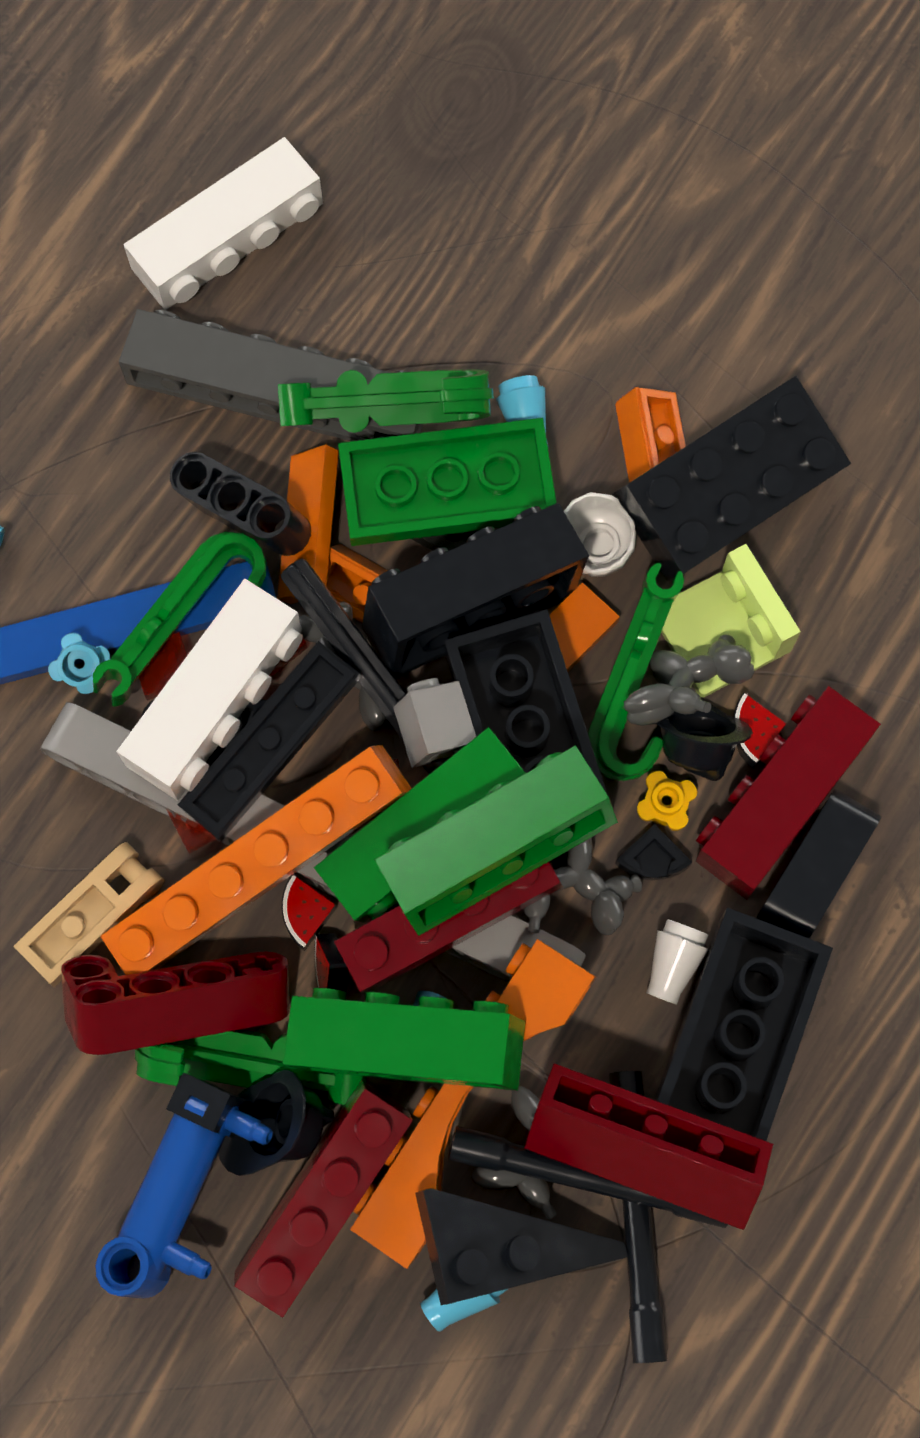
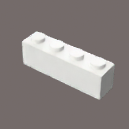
[123,137,323,310]
[116,578,303,801]

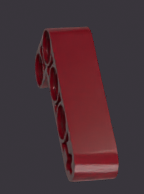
[61,951,289,1055]

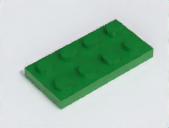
[338,418,557,546]

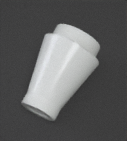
[646,919,709,1005]

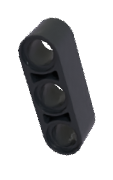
[170,452,311,556]
[756,789,882,938]

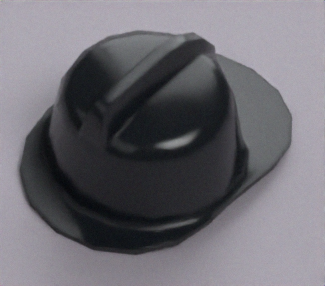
[656,698,752,781]
[218,1069,335,1176]

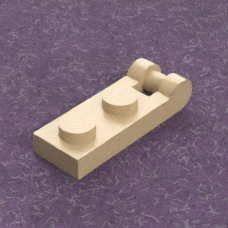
[13,842,165,988]

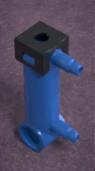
[95,1073,273,1299]

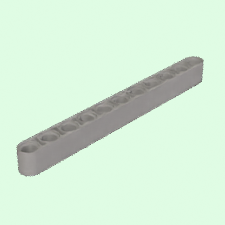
[40,702,586,983]

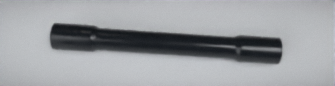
[609,1071,667,1363]
[448,1126,728,1228]

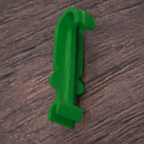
[278,369,494,433]
[93,532,266,707]
[588,563,684,782]
[134,1029,366,1105]

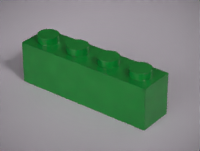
[313,727,526,923]
[375,745,618,936]
[283,988,526,1091]

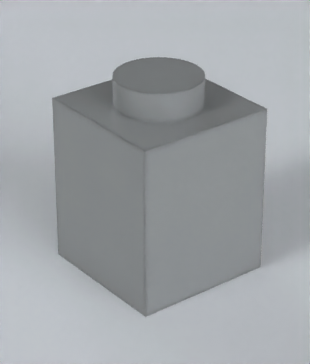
[393,678,476,768]

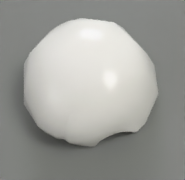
[564,492,636,577]

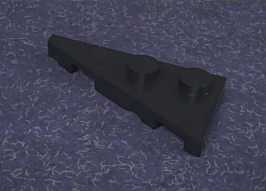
[415,1188,628,1305]

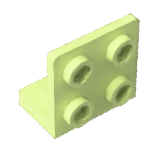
[661,544,801,697]

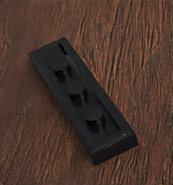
[177,641,361,842]

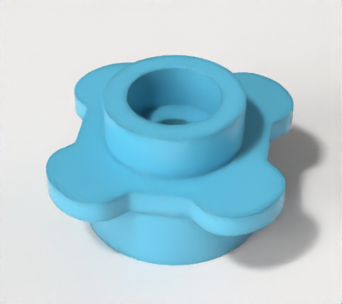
[48,633,111,694]

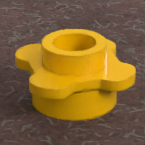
[637,771,697,831]

